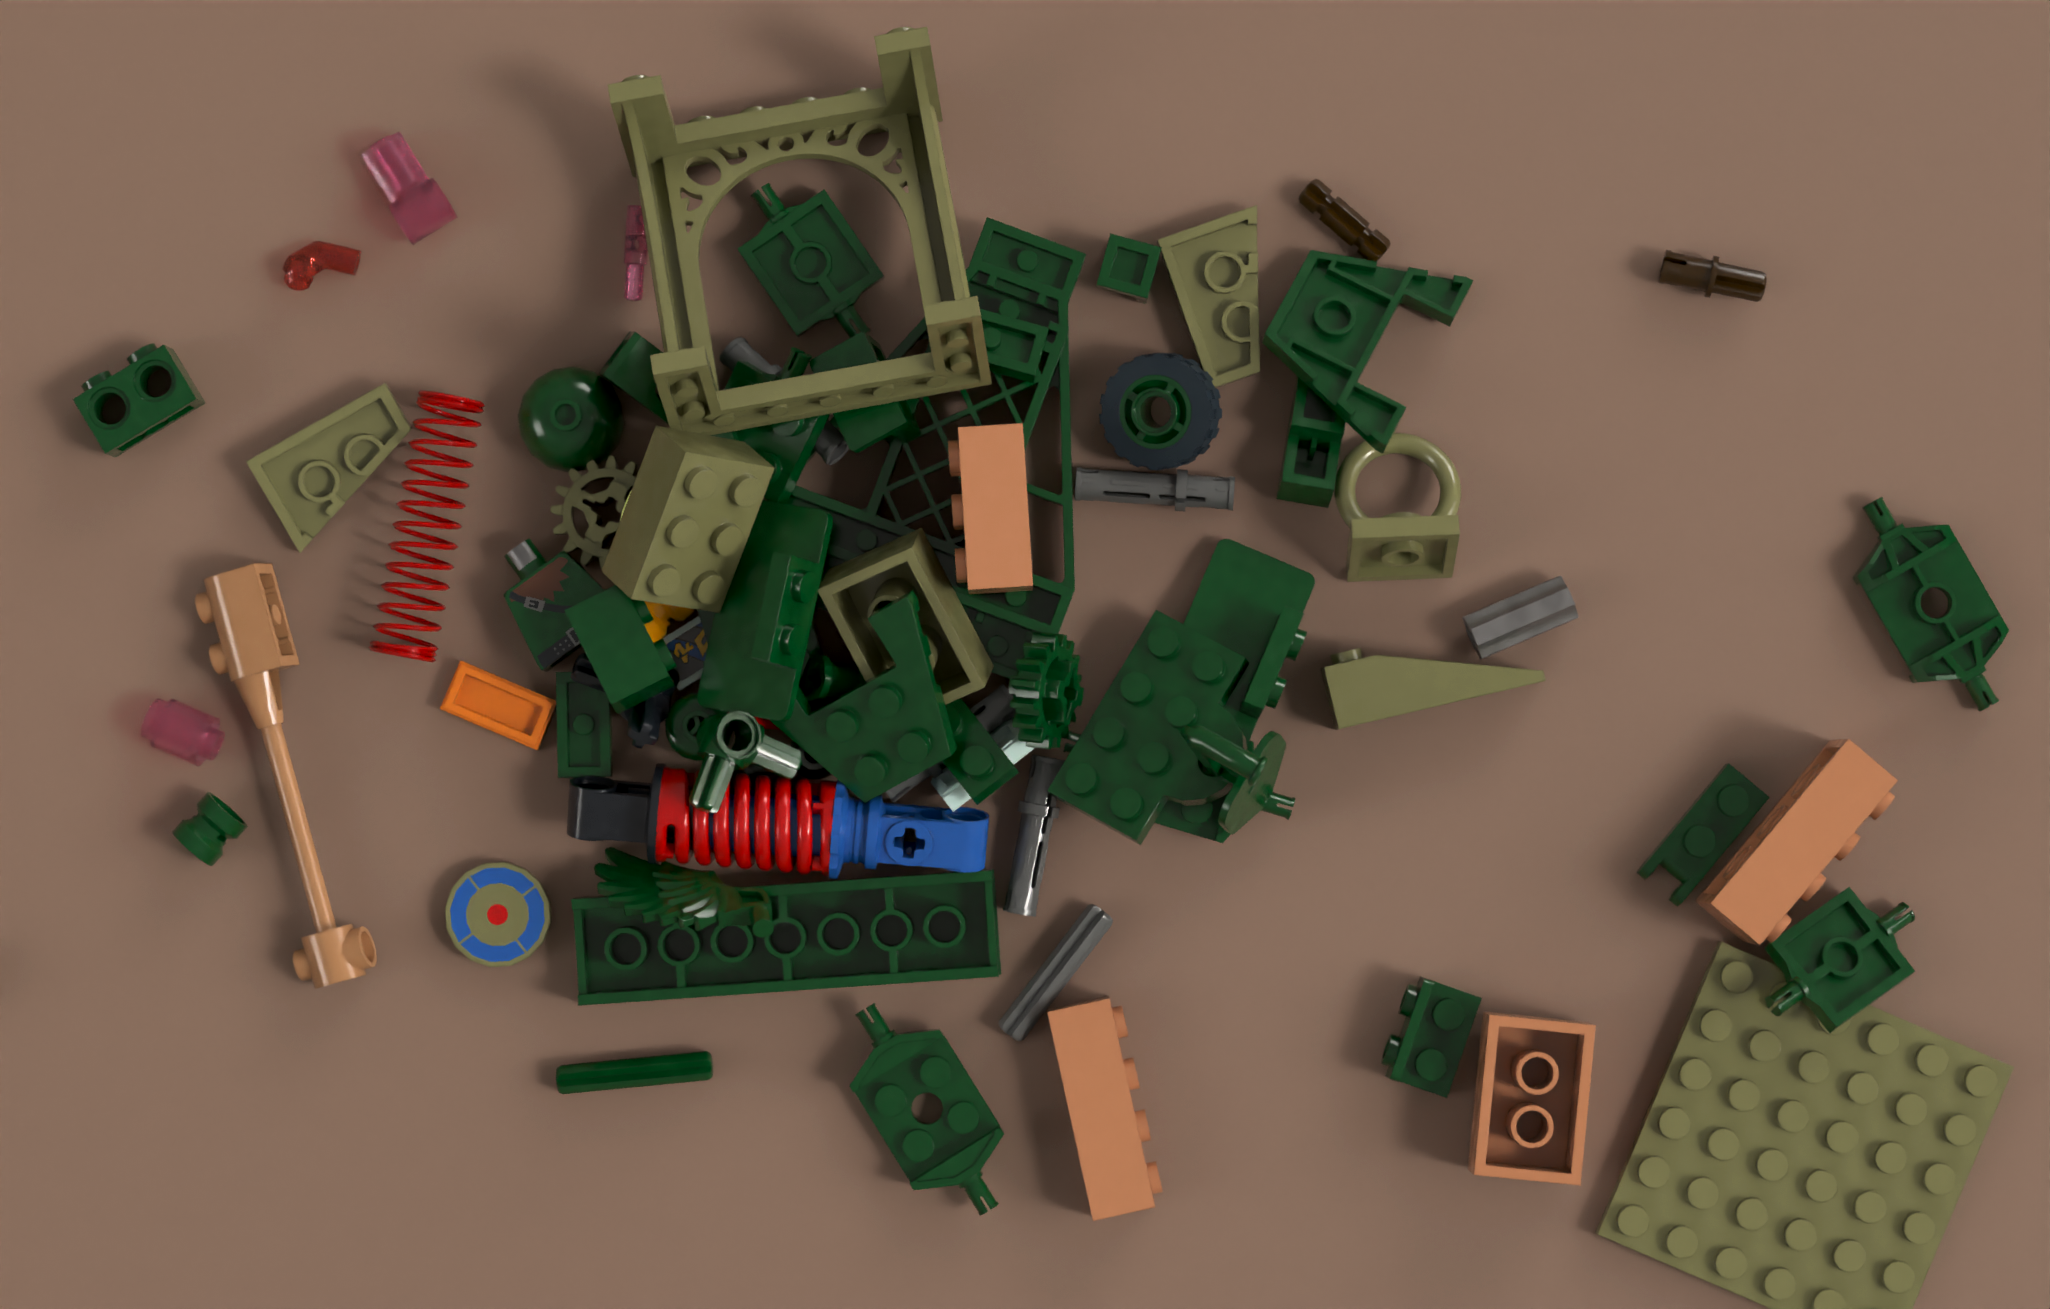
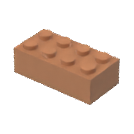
[1695,739,1898,945]

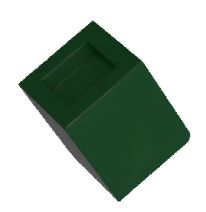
[1096,233,1162,304]

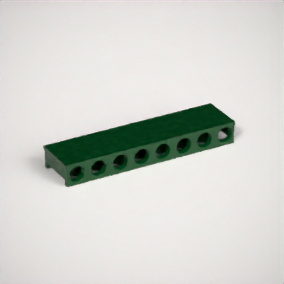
[571,869,1001,1006]

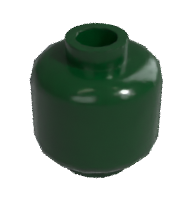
[665,693,735,761]

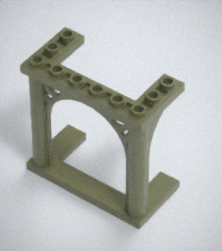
[607,27,992,435]

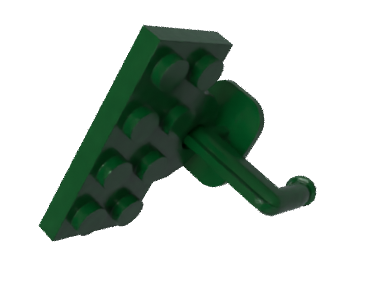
[1047,610,1286,845]

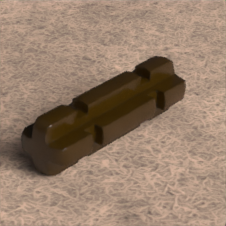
[1299,179,1391,261]

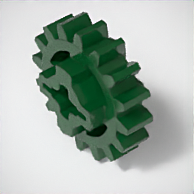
[1009,632,1084,750]

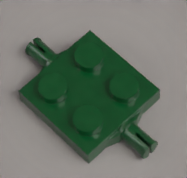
[737,183,885,338]
[710,347,830,504]
[1764,887,1915,1033]

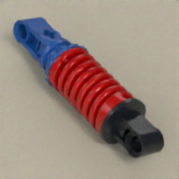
[567,763,989,879]

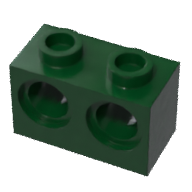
[73,343,205,457]

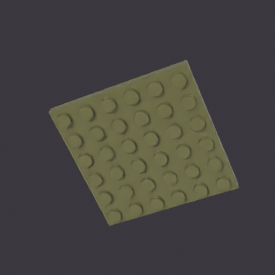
[1595,941,2014,1309]

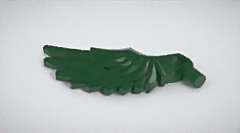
[594,847,774,938]

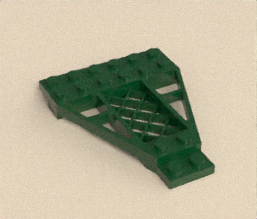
[768,217,1086,679]

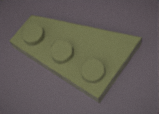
[1157,205,1260,389]

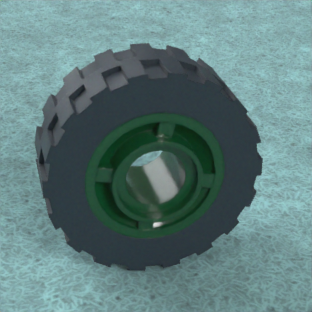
[1099,352,1222,470]

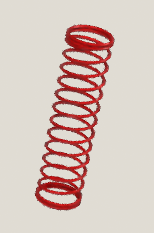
[368,390,485,663]

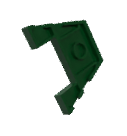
[1262,250,1473,454]
[770,590,957,803]

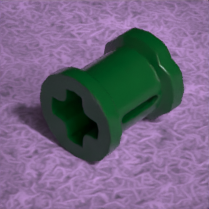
[803,654,865,702]

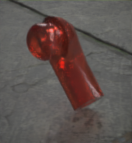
[283,241,361,291]

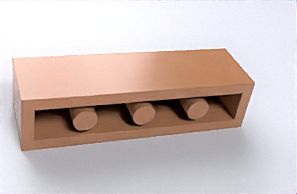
[1047,996,1163,1221]

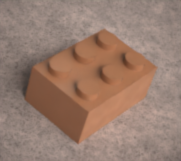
[948,423,1033,594]
[1468,1012,1596,1186]

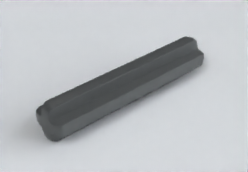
[999,904,1113,1041]

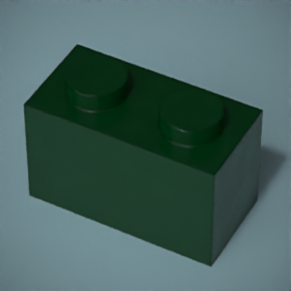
[564,585,677,714]

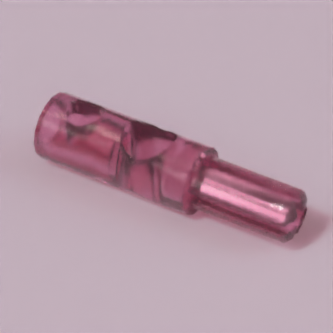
[624,205,648,301]

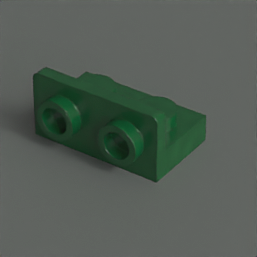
[1381,976,1482,1098]

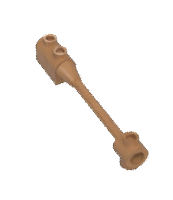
[195,563,377,989]

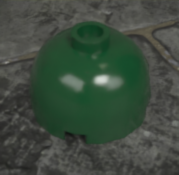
[518,366,625,473]

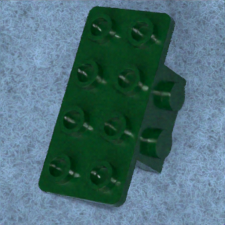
[697,500,833,722]
[1183,539,1315,745]

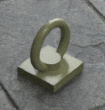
[1334,433,1461,582]

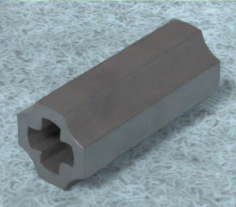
[1462,576,1579,659]

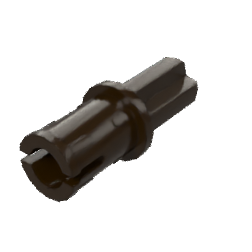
[1659,250,1767,302]

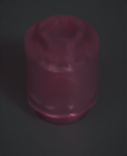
[141,698,225,766]

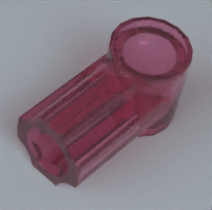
[361,131,458,245]

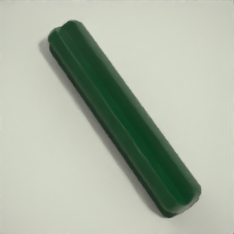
[556,1051,713,1094]

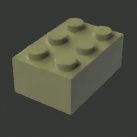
[602,426,775,613]
[818,528,994,705]

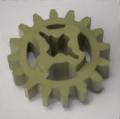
[550,456,638,570]

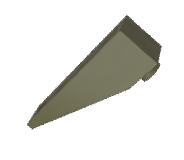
[1321,648,1546,730]

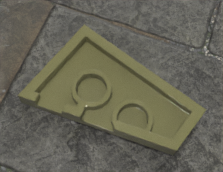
[246,382,412,553]

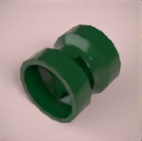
[172,792,248,866]

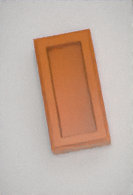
[440,660,556,750]

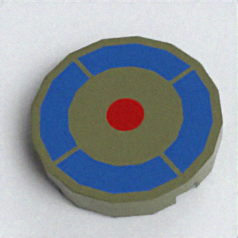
[445,862,552,967]

